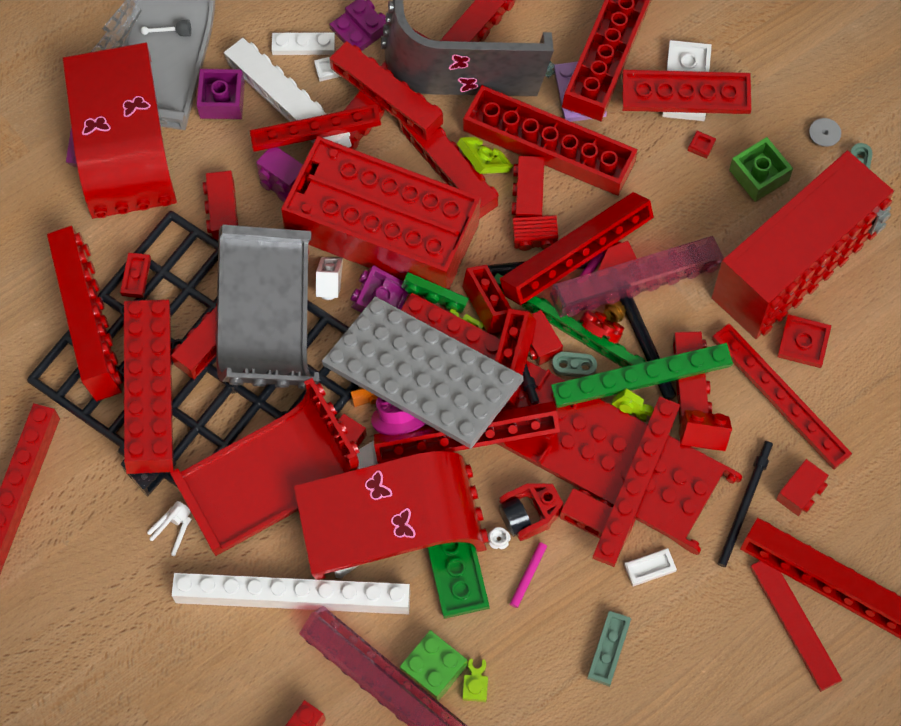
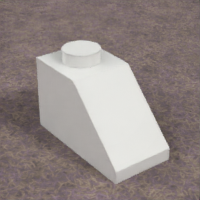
[316,257,343,300]

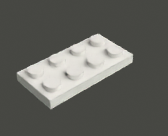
[662,40,712,121]

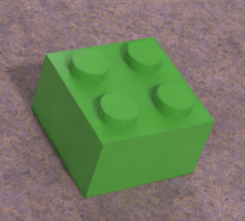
[729,137,793,202]
[400,630,467,703]

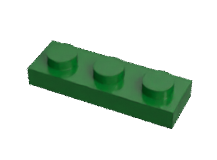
[401,272,469,313]

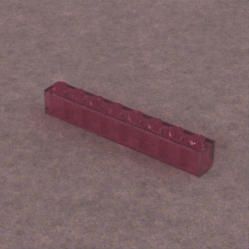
[550,236,724,318]
[299,606,467,726]

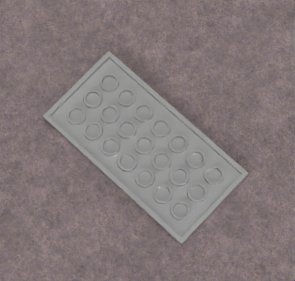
[322,297,524,449]

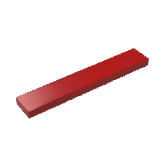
[250,104,381,152]
[750,561,842,692]

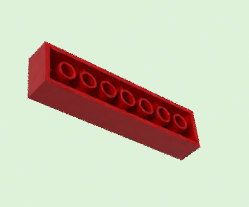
[562,0,652,122]
[463,85,638,196]
[47,225,123,402]
[124,299,174,474]

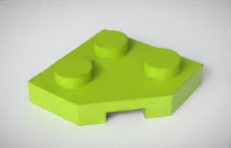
[457,137,513,174]

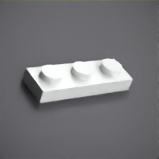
[272,33,335,55]

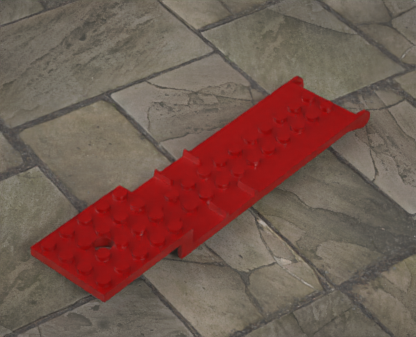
[401,293,743,555]

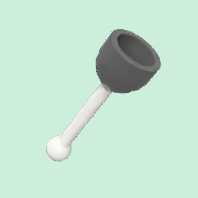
[141,19,191,37]

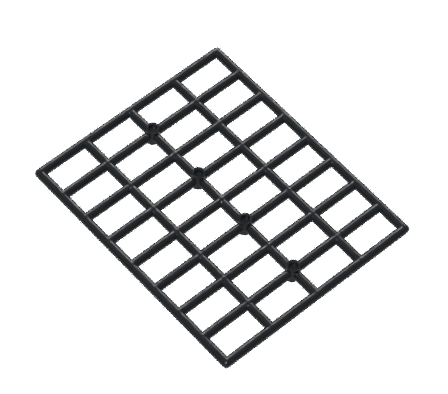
[27,211,360,488]

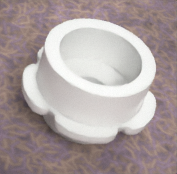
[488,527,511,549]

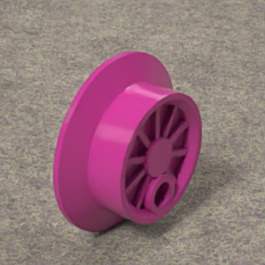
[371,397,426,435]

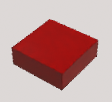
[688,131,716,159]

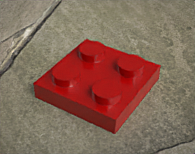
[777,314,832,368]

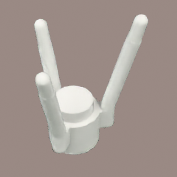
[147,501,192,556]

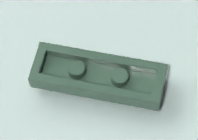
[587,611,631,687]

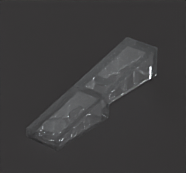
[91,0,142,52]

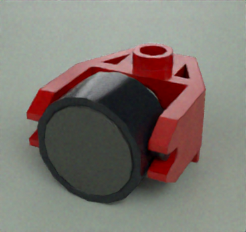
[499,483,563,541]

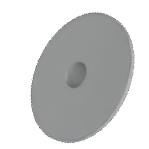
[809,118,841,147]

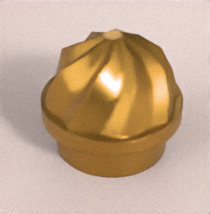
[603,301,626,323]

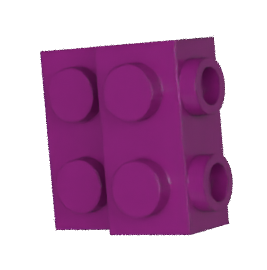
[329,0,386,51]
[350,265,408,313]

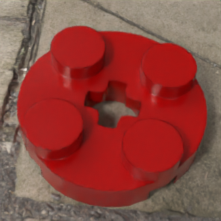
[579,311,625,343]

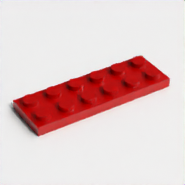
[622,70,752,114]

